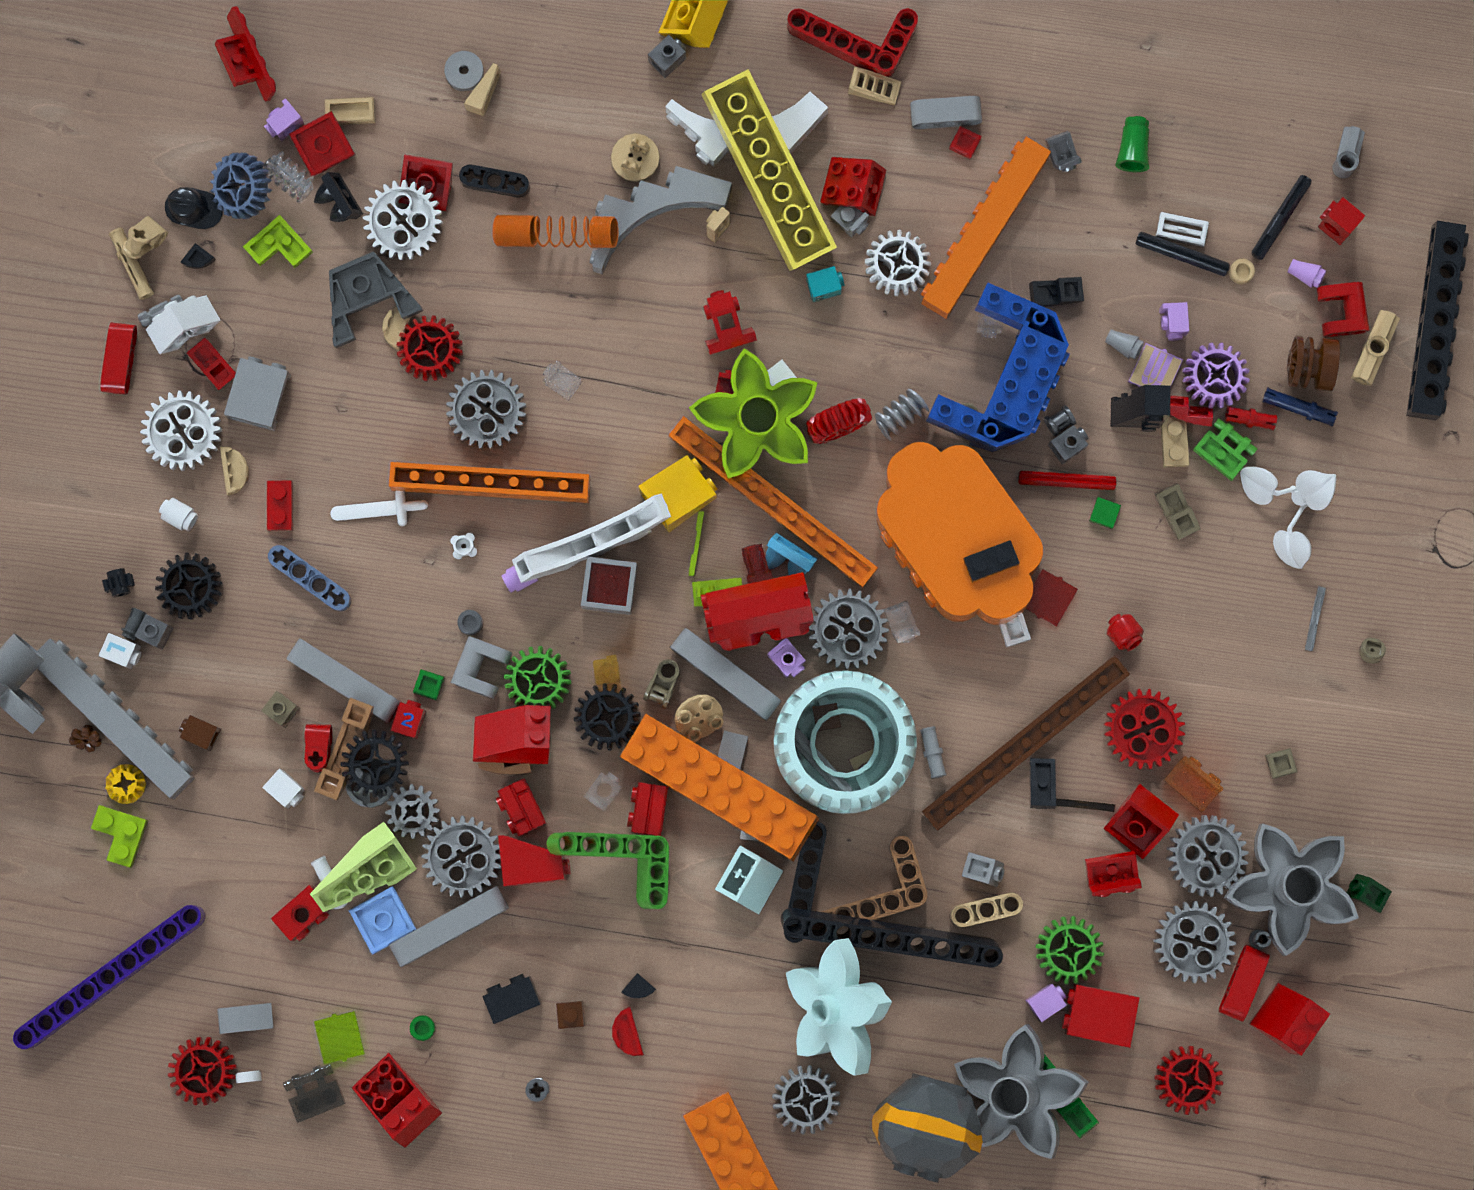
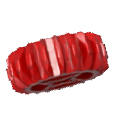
[396,315,463,382]
[806,398,872,444]
[168,1037,237,1106]
[1154,1046,1223,1115]

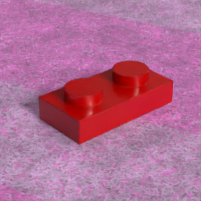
[267,480,293,531]

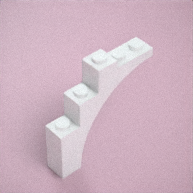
[665,92,828,167]
[512,493,671,583]

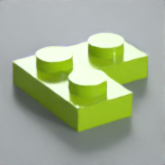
[243,215,313,268]
[91,805,148,868]

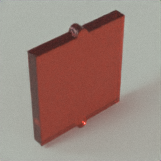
[1026,569,1078,627]

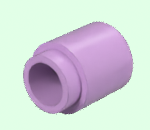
[501,566,538,592]

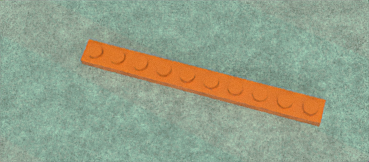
[668,416,878,588]

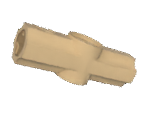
[1351,310,1400,386]

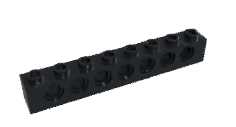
[1406,220,1469,421]

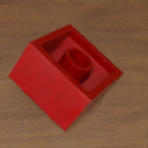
[1103,784,1179,859]

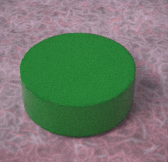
[410,1015,436,1041]

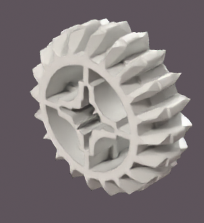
[865,230,931,296]

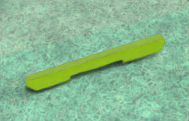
[688,511,704,576]

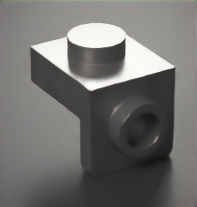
[1045,131,1082,172]

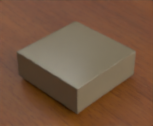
[1265,748,1297,779]

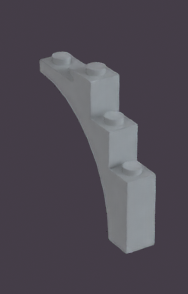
[590,166,732,275]

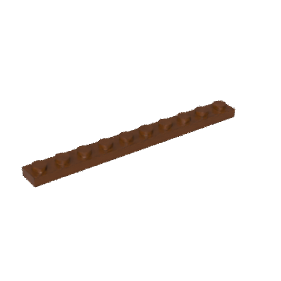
[922,655,1130,831]

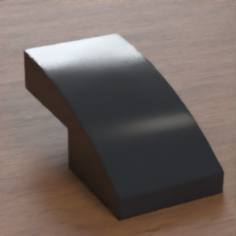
[1029,277,1084,307]

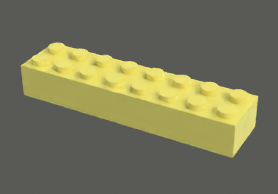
[701,69,837,271]

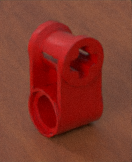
[304,724,333,773]

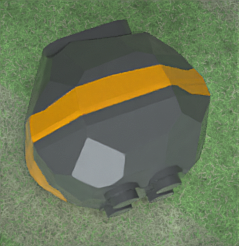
[872,1073,983,1183]

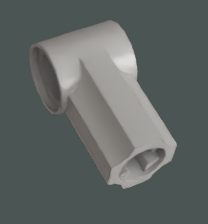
[1332,126,1365,179]

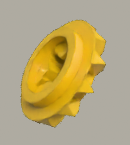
[105,764,146,804]

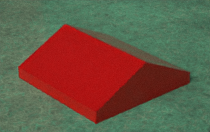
[398,154,453,211]

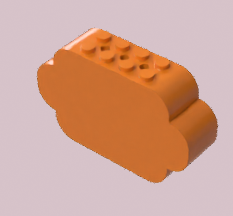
[877,442,1043,625]

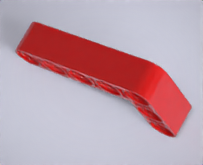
[787,8,918,78]

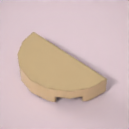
[382,306,412,351]
[220,447,249,496]

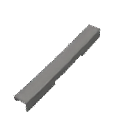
[1305,586,1326,651]

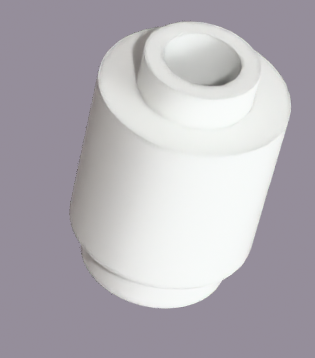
[159,498,198,531]

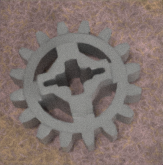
[385,784,441,839]

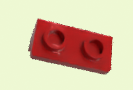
[1085,851,1142,897]

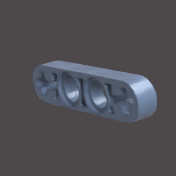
[268,545,351,611]

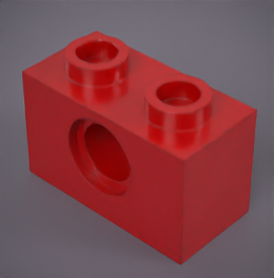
[1318,197,1365,245]
[271,885,330,942]

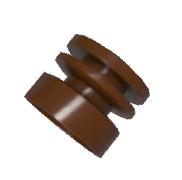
[1287,335,1340,391]

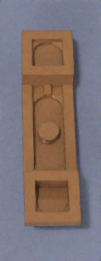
[314,698,374,800]

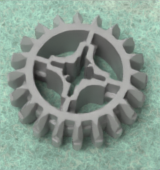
[772,1065,840,1135]

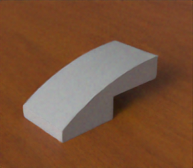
[217,1003,273,1034]

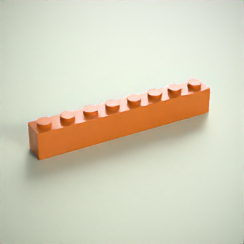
[921,136,1051,319]
[389,462,591,503]

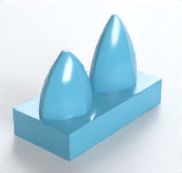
[765,532,818,575]

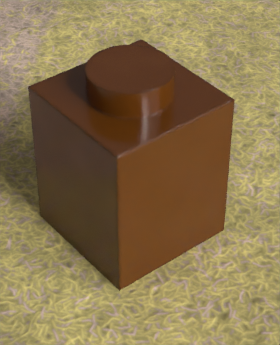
[179,715,221,751]
[556,1001,585,1029]

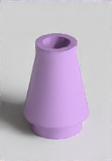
[1287,259,1326,288]

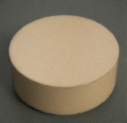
[1229,259,1255,284]

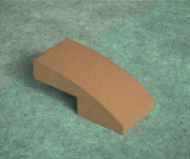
[478,762,533,776]

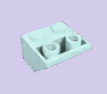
[715,846,783,915]

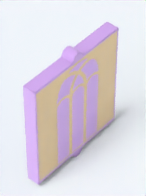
[1128,343,1183,387]

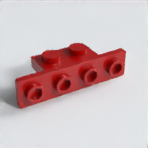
[215,6,276,102]

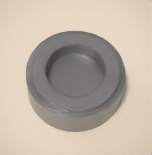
[457,610,483,635]

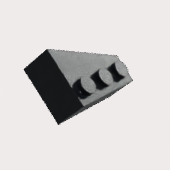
[1110,385,1170,432]

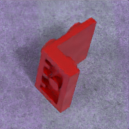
[820,157,886,216]

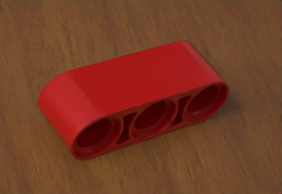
[100,322,137,395]
[1219,945,1270,1022]

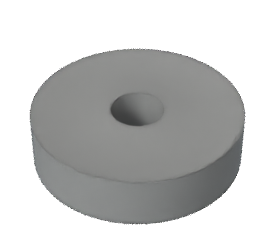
[444,51,484,91]

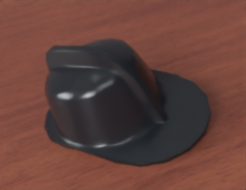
[165,187,223,229]

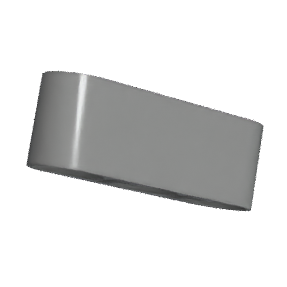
[910,96,982,129]

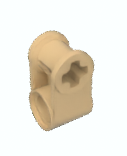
[122,216,168,259]

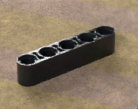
[784,821,827,943]

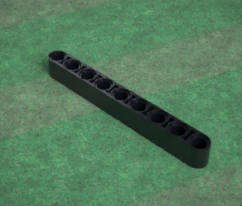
[781,908,1003,968]

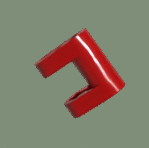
[1317,282,1370,338]

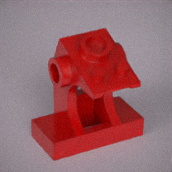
[703,290,757,355]

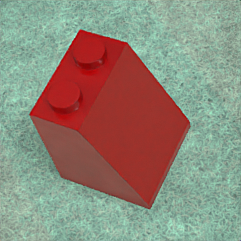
[498,835,571,887]
[1249,983,1330,1056]
[1062,984,1140,1048]

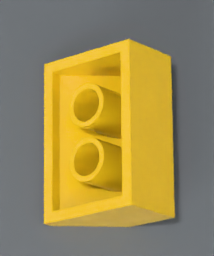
[658,0,728,48]

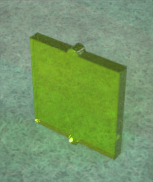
[314,1011,365,1064]

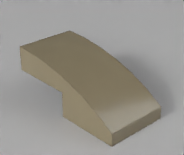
[1155,483,1201,540]

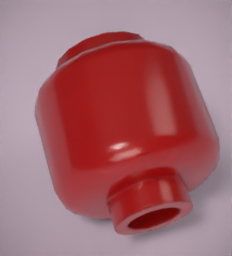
[1106,614,1144,651]

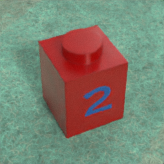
[391,700,426,740]

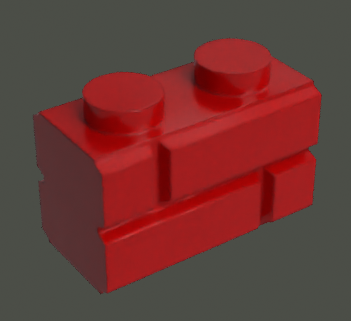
[496,778,547,837]
[627,782,669,836]

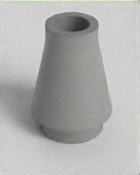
[1105,329,1144,359]

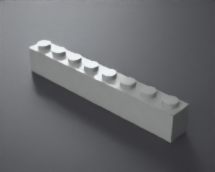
[37,639,195,799]

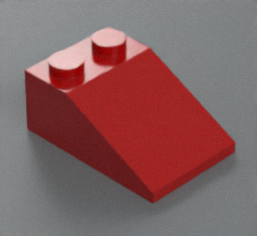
[473,705,550,764]

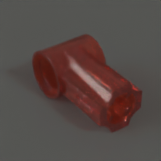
[742,544,773,584]

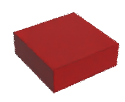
[949,126,982,160]

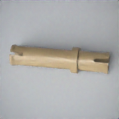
[109,228,154,300]

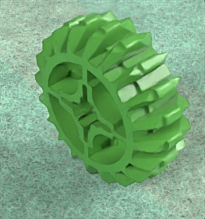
[504,646,572,709]
[1035,916,1104,984]

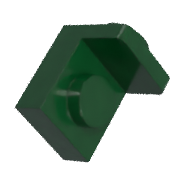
[1346,874,1392,913]

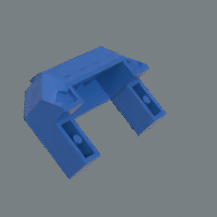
[926,283,1070,452]

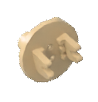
[611,133,660,182]
[674,695,724,742]

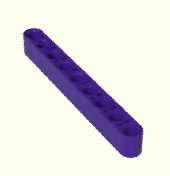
[13,905,205,1049]

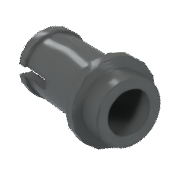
[121,608,147,641]
[1249,929,1271,950]

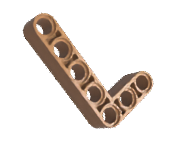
[812,836,928,931]

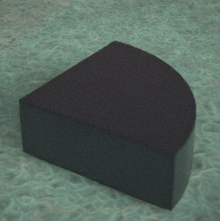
[181,243,216,269]
[621,973,656,998]

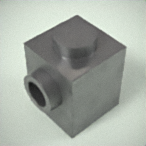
[648,35,686,78]

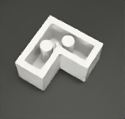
[146,295,220,354]

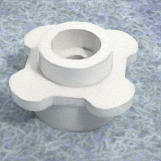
[451,533,477,560]

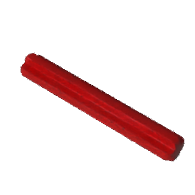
[1018,471,1117,490]

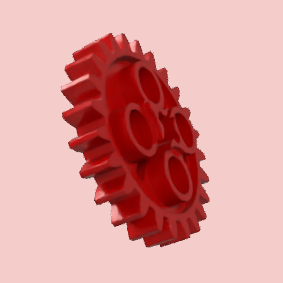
[1103,689,1185,770]

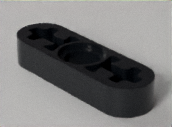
[459,164,530,198]

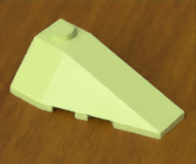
[310,822,417,912]

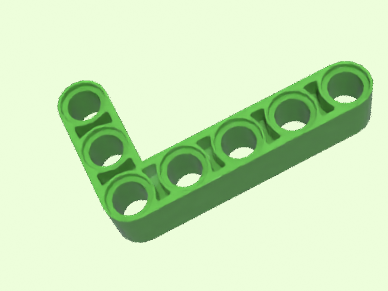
[546,832,669,909]

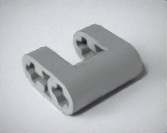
[450,636,512,699]

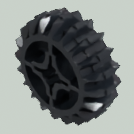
[155,553,223,620]
[574,683,641,751]
[340,729,409,798]

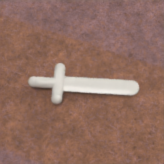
[330,491,428,526]

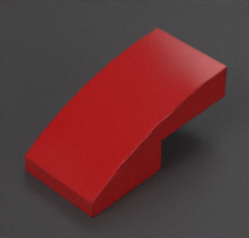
[187,337,236,390]
[1170,396,1213,427]

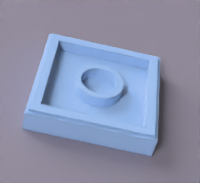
[348,886,417,955]

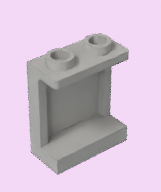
[224,356,291,431]

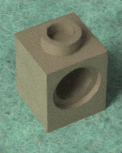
[261,691,300,728]

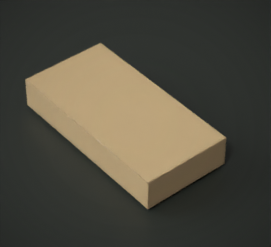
[325,97,375,125]

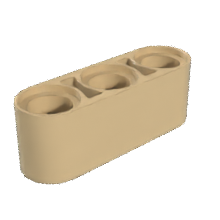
[950,893,1023,927]

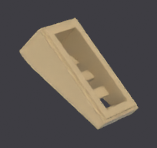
[464,63,501,116]
[848,67,901,106]

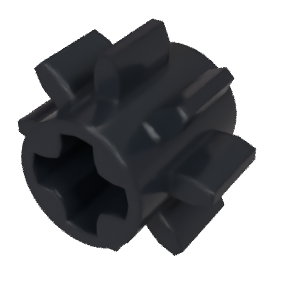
[102,568,135,597]

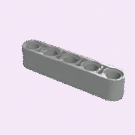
[670,628,782,721]
[286,638,401,723]
[389,886,509,967]

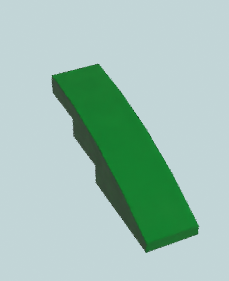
[1043,1054,1099,1139]

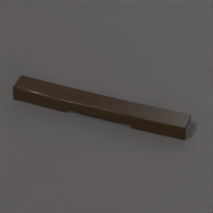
[1056,798,1115,812]

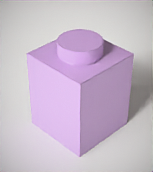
[1025,984,1067,1022]

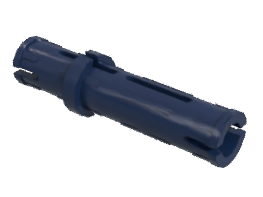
[1262,387,1338,427]

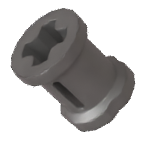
[1044,405,1076,436]
[525,1078,549,1102]

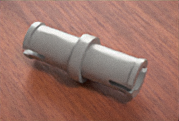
[920,726,947,779]

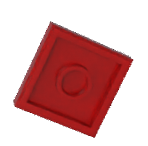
[289,111,356,178]

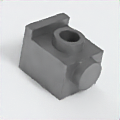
[1048,425,1089,465]

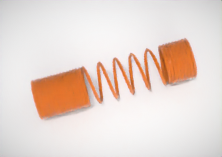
[492,215,619,248]

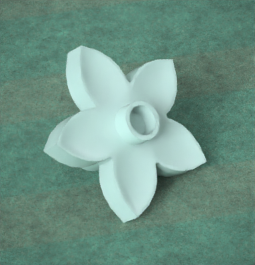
[786,938,892,1076]

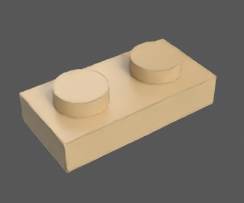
[706,207,730,243]
[1161,417,1189,468]

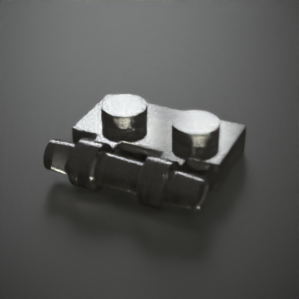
[283,1064,346,1123]

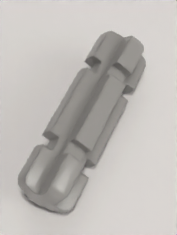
[138,295,183,327]

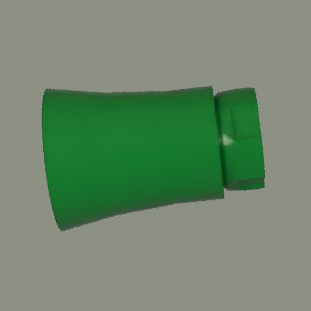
[1115,116,1150,172]

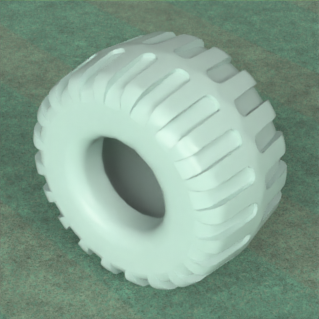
[774,670,917,814]

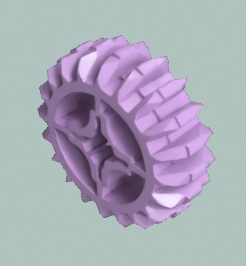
[1182,343,1250,409]

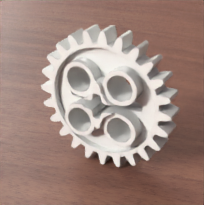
[363,180,443,260]
[140,391,222,471]

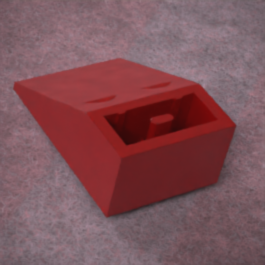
[352,1053,442,1148]

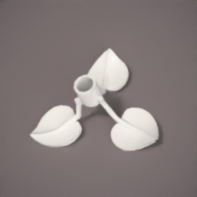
[1240,467,1336,569]

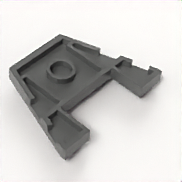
[329,251,423,348]

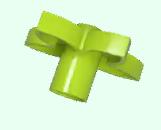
[689,348,818,479]

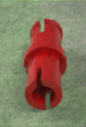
[1225,406,1277,431]

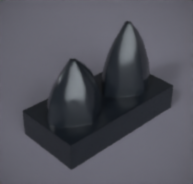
[314,172,363,222]

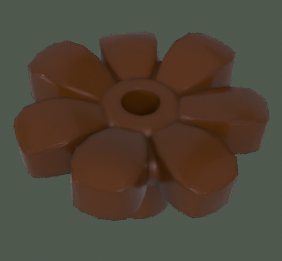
[69,725,102,752]

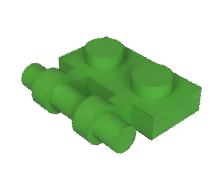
[1193,418,1257,481]

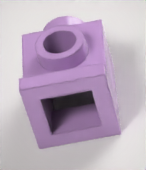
[264,98,304,141]
[1159,302,1189,341]
[767,638,806,678]

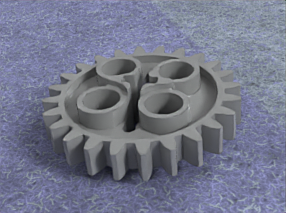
[446,370,527,450]
[809,589,889,670]
[1166,815,1249,897]
[421,816,501,897]
[1153,901,1236,983]

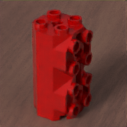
[700,572,814,651]

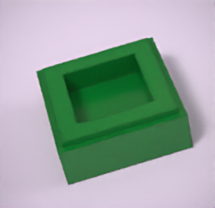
[1089,497,1121,529]
[413,669,445,701]

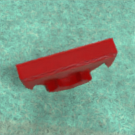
[612,1007,644,1056]

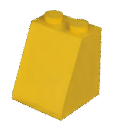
[638,455,718,532]

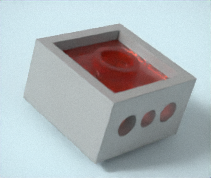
[581,557,638,615]

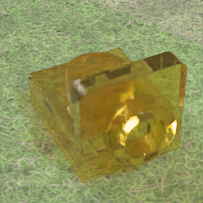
[593,655,621,685]

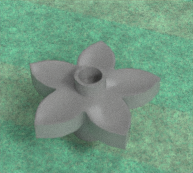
[0,633,45,734]
[1223,824,1359,956]
[954,1024,1089,1159]

